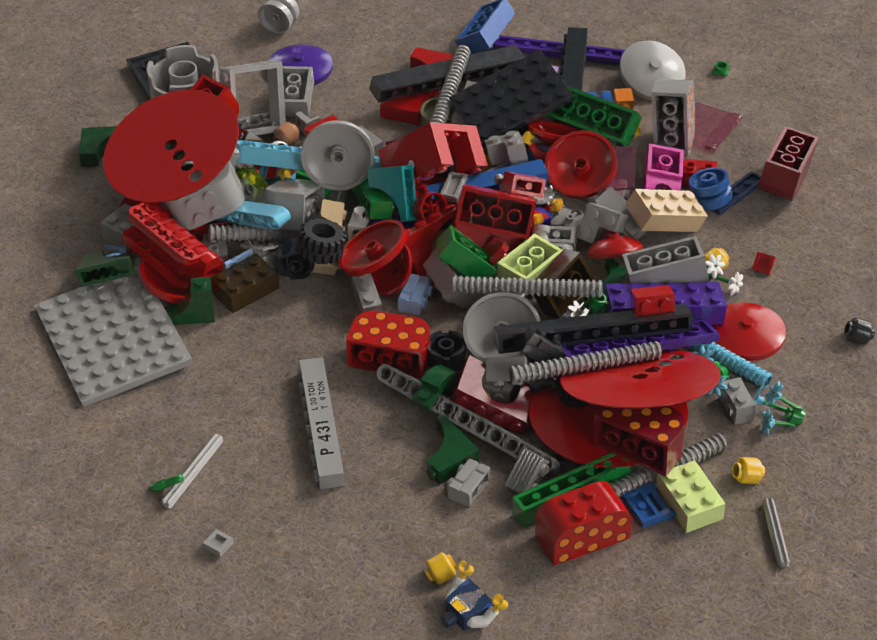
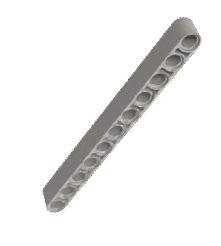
[377,364,560,476]

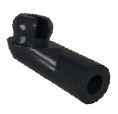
[529,376,558,395]

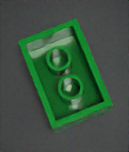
[436,225,497,279]

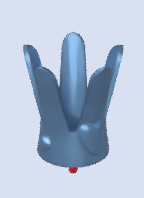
[104,245,132,257]

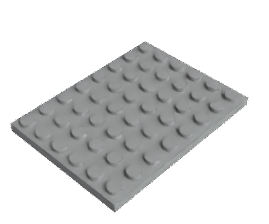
[34,265,193,407]

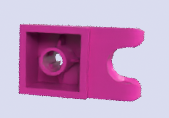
[642,143,684,191]

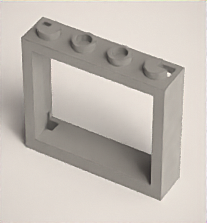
[220,60,286,135]

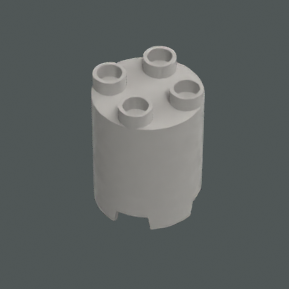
[147,45,220,159]

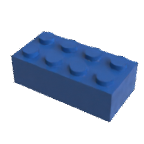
[455,0,515,55]

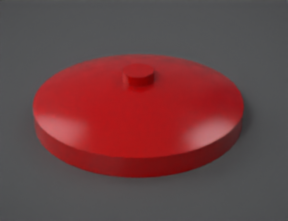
[545,130,617,199]
[338,220,408,276]
[138,259,190,304]
[711,302,786,361]

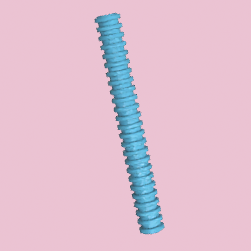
[690,342,772,389]

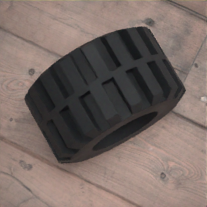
[297,218,347,265]

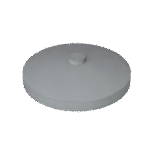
[619,41,686,101]
[301,120,375,190]
[463,292,540,363]

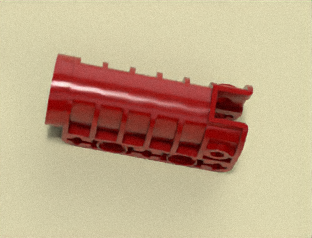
[121,202,224,289]

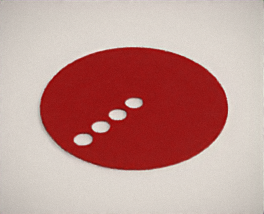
[103,90,239,203]
[560,349,720,409]
[529,368,688,468]

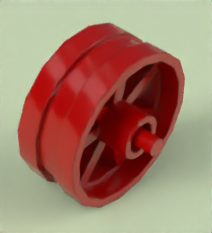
[413,192,448,221]

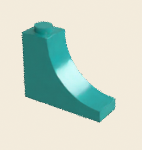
[367,165,417,222]

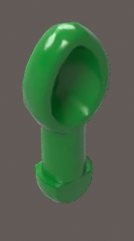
[149,474,184,492]

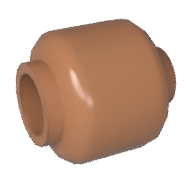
[273,122,300,146]

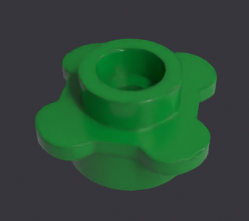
[712,61,730,76]

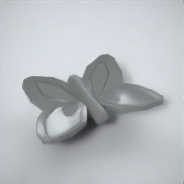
[551,205,583,234]

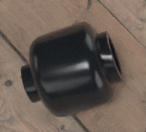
[844,318,875,345]

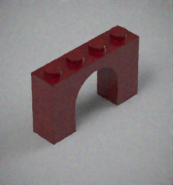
[450,355,533,435]

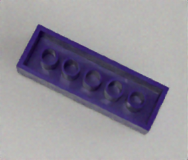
[604,282,727,325]

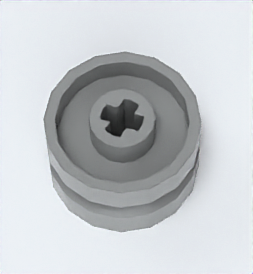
[258,0,300,34]

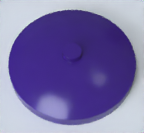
[268,44,333,86]

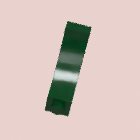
[79,126,117,167]
[75,250,135,287]
[164,277,215,325]
[426,414,479,485]

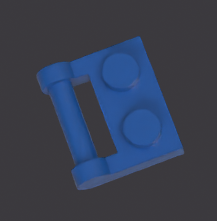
[622,483,676,529]

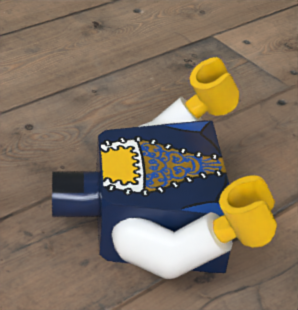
[440,561,508,631]

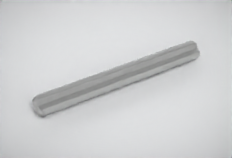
[161,434,223,509]

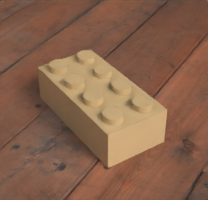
[625,189,708,232]

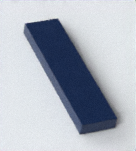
[711,171,761,216]

